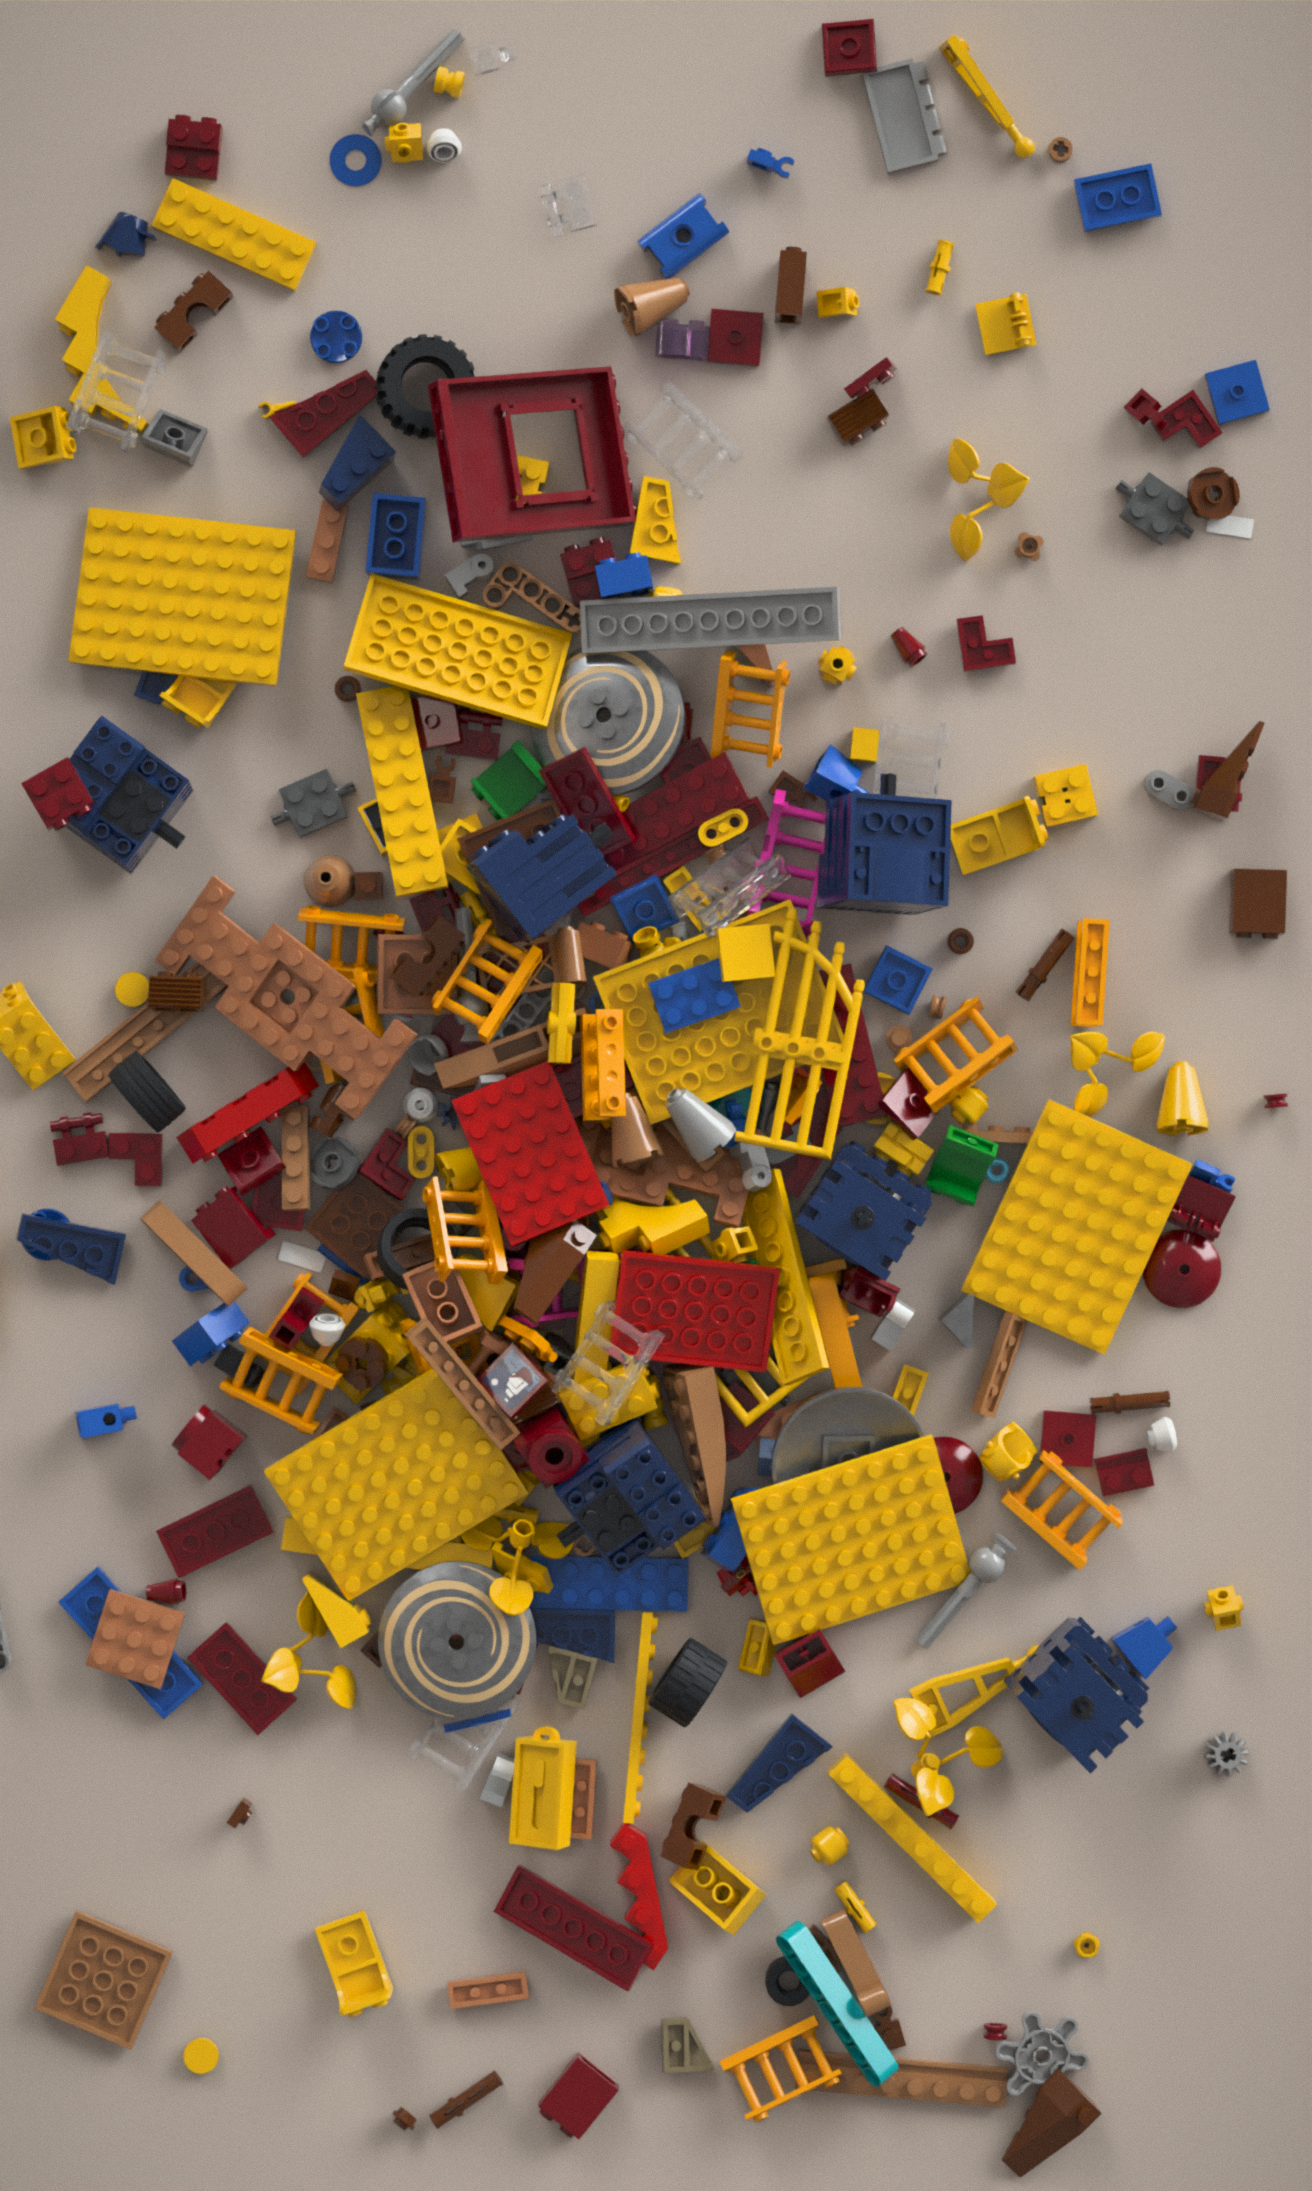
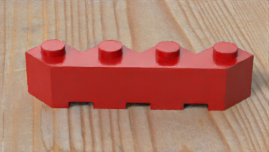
[176,1062,319,1164]
[610,1822,668,1971]

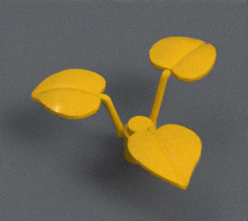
[948,438,1030,561]
[1070,1032,1165,1117]
[460,1516,574,1616]
[261,1591,356,1709]
[892,1698,1004,1816]

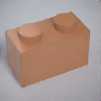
[578,921,634,969]

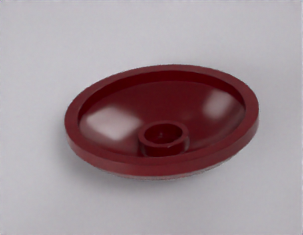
[1143,1229,1221,1308]
[934,1436,983,1514]

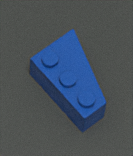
[700,1487,759,1571]

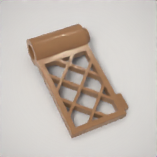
[477,926,587,996]

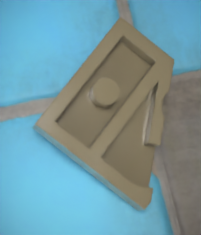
[548,1645,598,1710]
[661,2017,714,2073]

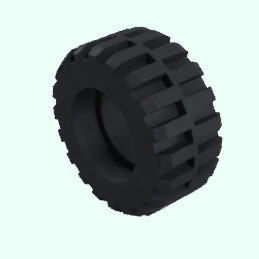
[375,334,477,439]

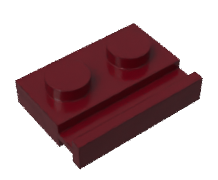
[1094,1448,1154,1496]

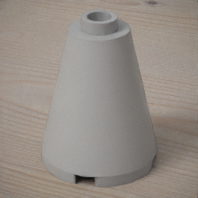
[665,1088,736,1162]

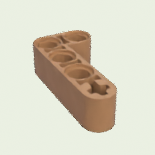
[483,562,581,635]
[821,1909,891,2017]

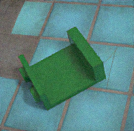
[470,740,547,821]
[925,1125,999,1207]

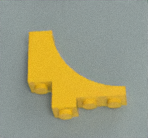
[595,1197,710,1254]

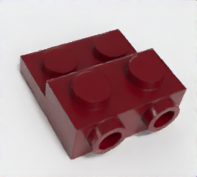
[164,114,223,180]
[560,537,616,607]
[21,757,95,831]

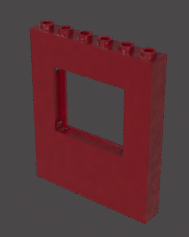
[428,366,637,543]

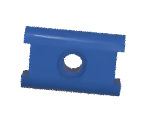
[637,193,729,279]

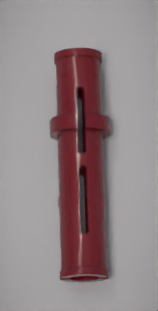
[884,1773,959,1830]

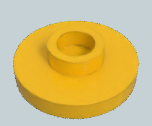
[115,972,149,1007]
[183,2038,219,2074]

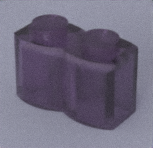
[655,318,710,361]

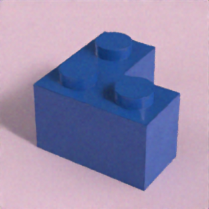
[595,552,653,599]
[172,1301,250,1366]

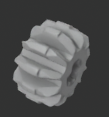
[1204,1731,1249,1777]

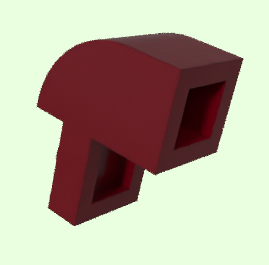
[268,1287,325,1352]

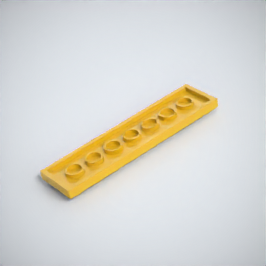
[356,686,448,898]
[742,1168,829,1386]

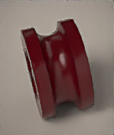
[1263,1093,1288,1108]
[983,2023,1007,2040]

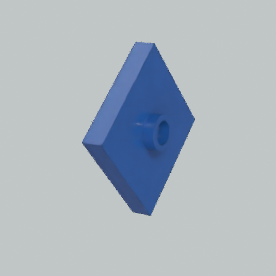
[1205,360,1270,425]
[609,874,680,944]
[863,945,933,1015]

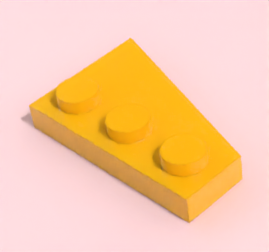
[629,476,681,564]

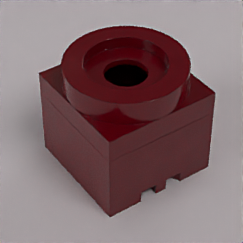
[171,1404,248,1480]
[513,1405,590,1489]

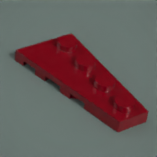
[269,370,377,458]

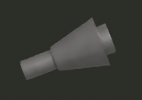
[756,1081,780,1131]

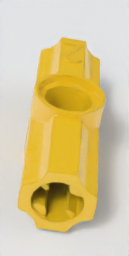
[547,982,576,1064]

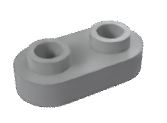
[1144,770,1194,810]

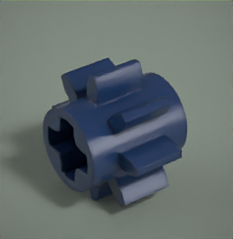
[437,1097,460,1130]

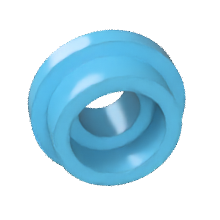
[985,1157,1010,1183]

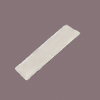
[1206,516,1254,539]
[277,1241,326,1273]

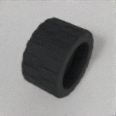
[648,1638,727,1728]

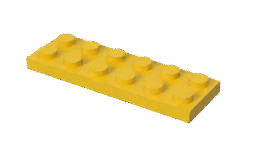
[151,178,316,291]

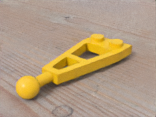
[939,34,1035,158]
[909,1645,1038,1738]

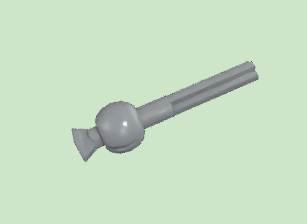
[362,29,465,136]
[452,907,489,1044]
[915,1532,1017,1649]

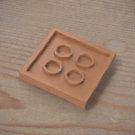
[377,934,457,1014]
[85,1589,185,1689]

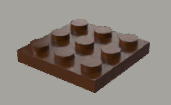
[304,1172,406,1278]

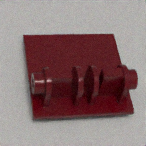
[1167,1175,1236,1242]

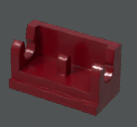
[838,1267,901,1317]

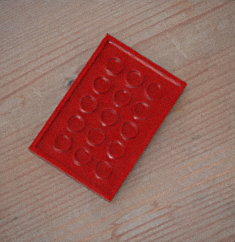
[451,1061,610,1247]
[608,1250,780,1373]

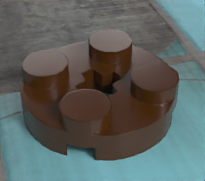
[1187,467,1240,521]
[335,1336,389,1391]

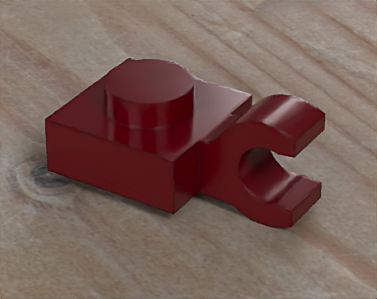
[1124,388,1169,432]

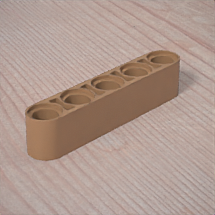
[140,1200,248,1307]

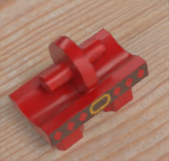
[717,1555,758,1597]

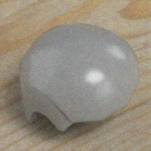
[408,1034,449,1076]

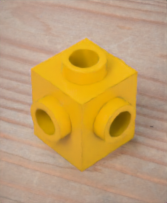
[385,123,423,163]
[817,645,857,685]
[712,1226,759,1263]
[1204,1585,1244,1631]

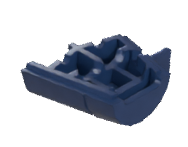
[95,212,157,257]

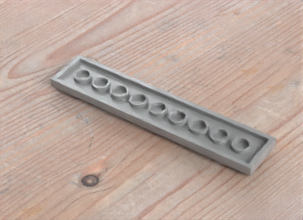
[580,586,841,654]

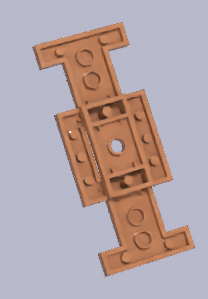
[155,876,418,1119]
[574,1101,763,1228]

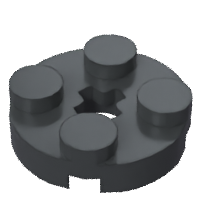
[310,1137,362,1191]

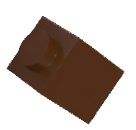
[355,872,384,901]

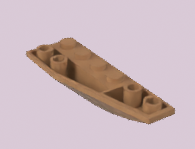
[433,1007,587,1089]
[663,1364,726,1527]

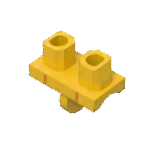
[354,1277,401,1312]

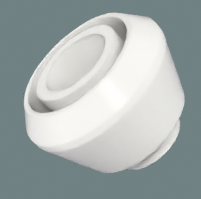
[426,129,462,163]
[403,1088,439,1123]
[309,1314,345,1346]
[1147,1417,1177,1452]

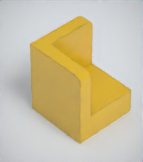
[849,727,879,764]

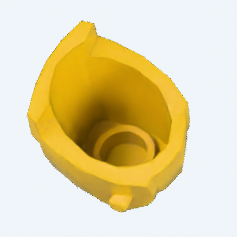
[979,1421,1038,1482]

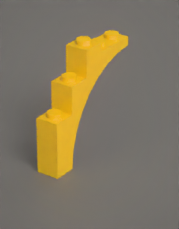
[55,265,149,435]

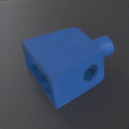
[804,744,869,801]
[75,1403,137,1438]
[1111,1616,1177,1679]

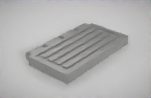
[862,58,947,174]

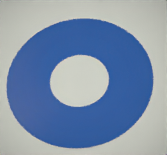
[330,134,382,186]

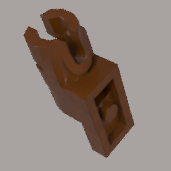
[309,1082,355,1138]

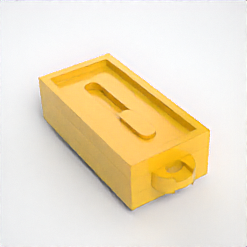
[509,1726,577,1850]

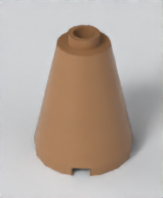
[614,278,690,337]
[304,855,355,907]
[611,1093,665,1168]

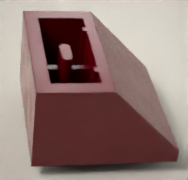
[774,1628,846,1698]

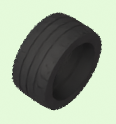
[108,1051,186,1133]
[377,1208,458,1291]

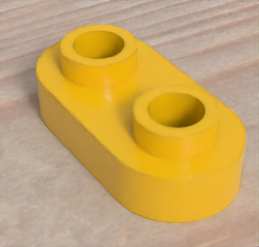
[698,808,748,847]
[408,1126,435,1179]

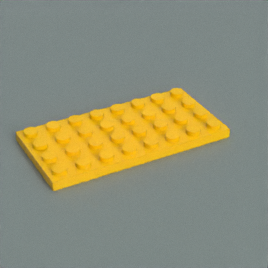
[343,573,573,730]

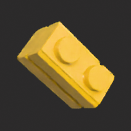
[872,1121,934,1177]

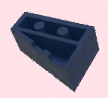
[319,415,396,511]

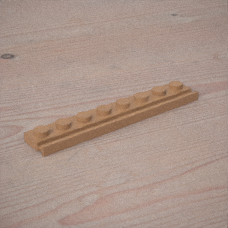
[62,962,229,1103]
[795,2049,1008,2107]

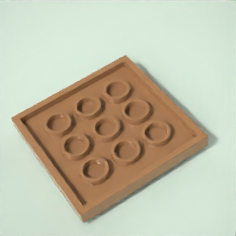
[34,1910,173,2050]

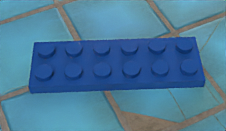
[530,1555,689,1612]
[58,1566,203,1719]

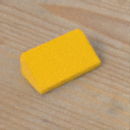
[738,1618,776,1676]

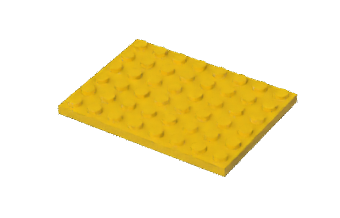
[68,507,297,687]
[593,899,844,1125]
[961,1099,1193,1355]
[264,1369,529,1601]
[730,1434,970,1645]

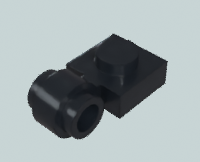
[213,1343,266,1389]

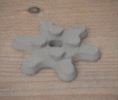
[995,2011,1089,2096]

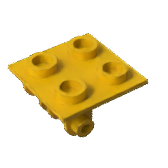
[975,293,1037,355]

